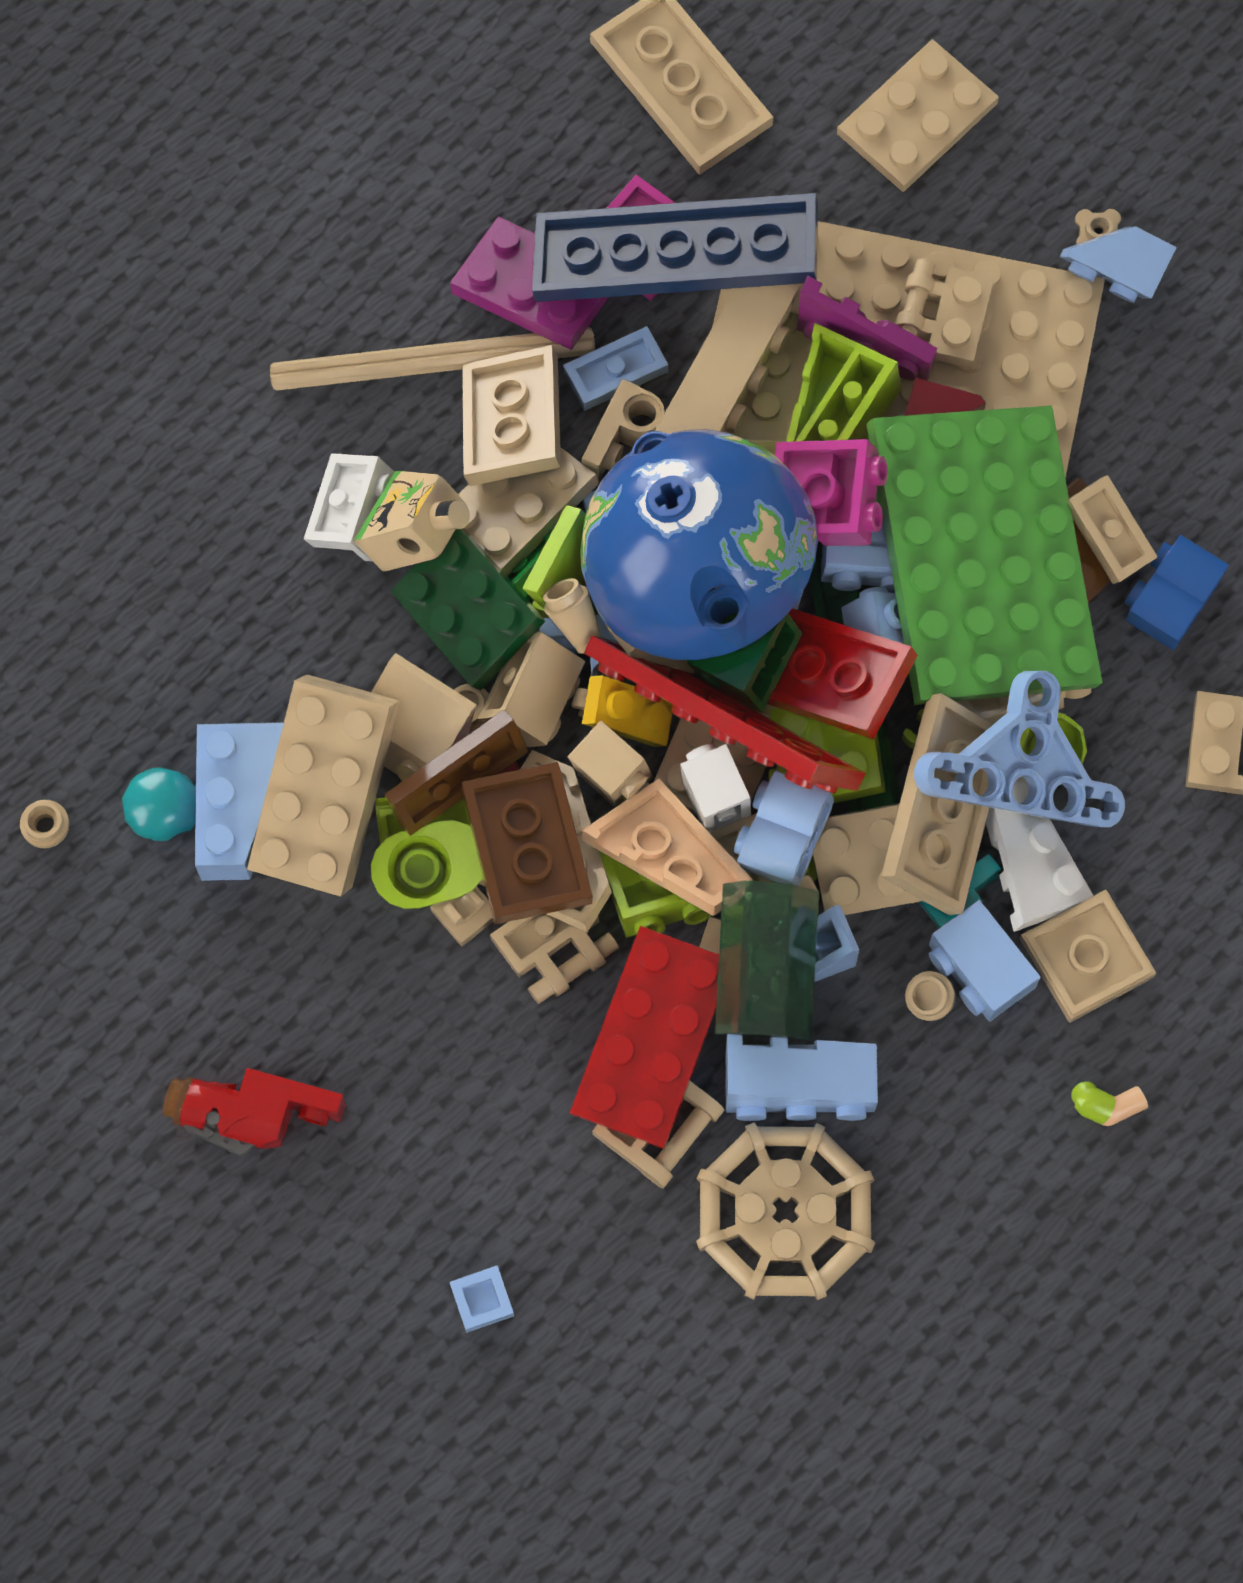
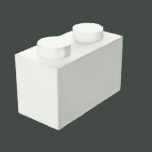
[680,744,751,832]

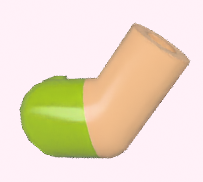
[1071,1081,1148,1126]

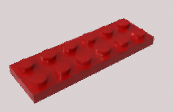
[584,636,866,794]

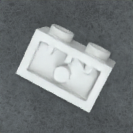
[304,454,394,561]

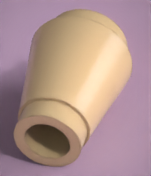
[543,578,603,653]

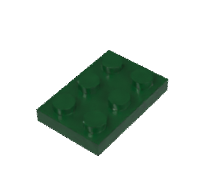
[391,528,546,691]

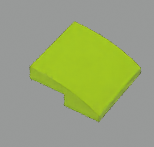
[522,505,586,618]

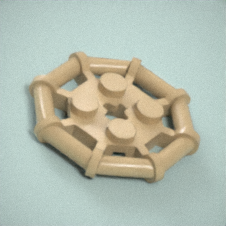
[696,1122,875,1300]

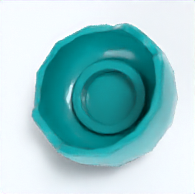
[122,767,196,841]

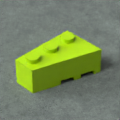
[786,323,901,442]

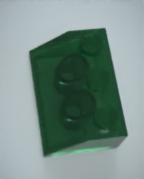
[715,880,819,1040]

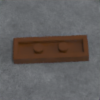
[384,710,529,836]

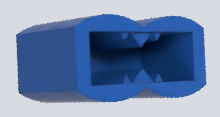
[1124,535,1229,651]

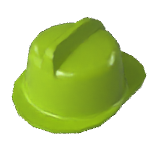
[371,820,483,909]

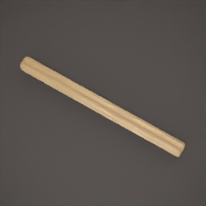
[270,327,595,390]

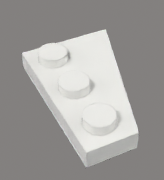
[986,776,1093,932]

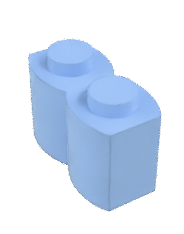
[734,771,834,890]

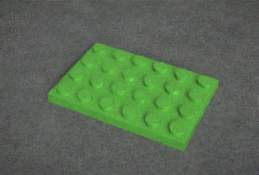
[866,405,1103,705]

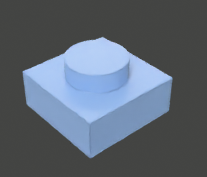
[450,1265,514,1333]

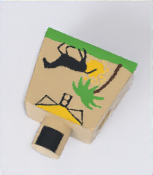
[353,471,470,571]

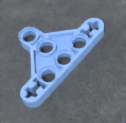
[914,671,1125,827]

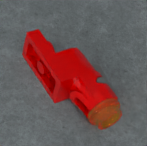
[163,1068,346,1157]

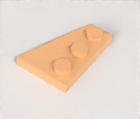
[582,779,753,916]

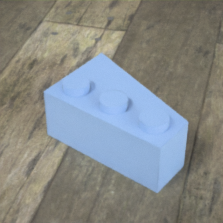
[195,723,284,881]
[725,1034,878,1121]

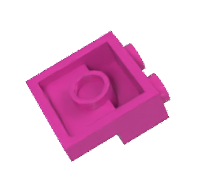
[775,439,888,546]

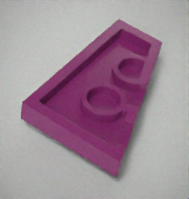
[797,276,938,381]

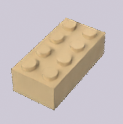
[247,675,400,897]

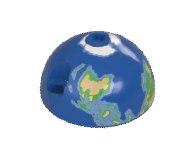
[580,429,818,660]

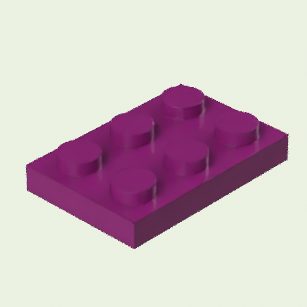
[450,216,609,350]

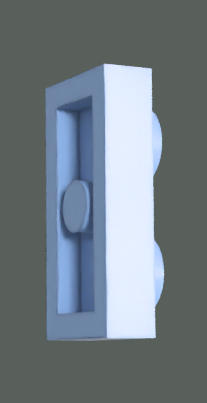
[563,326,668,411]

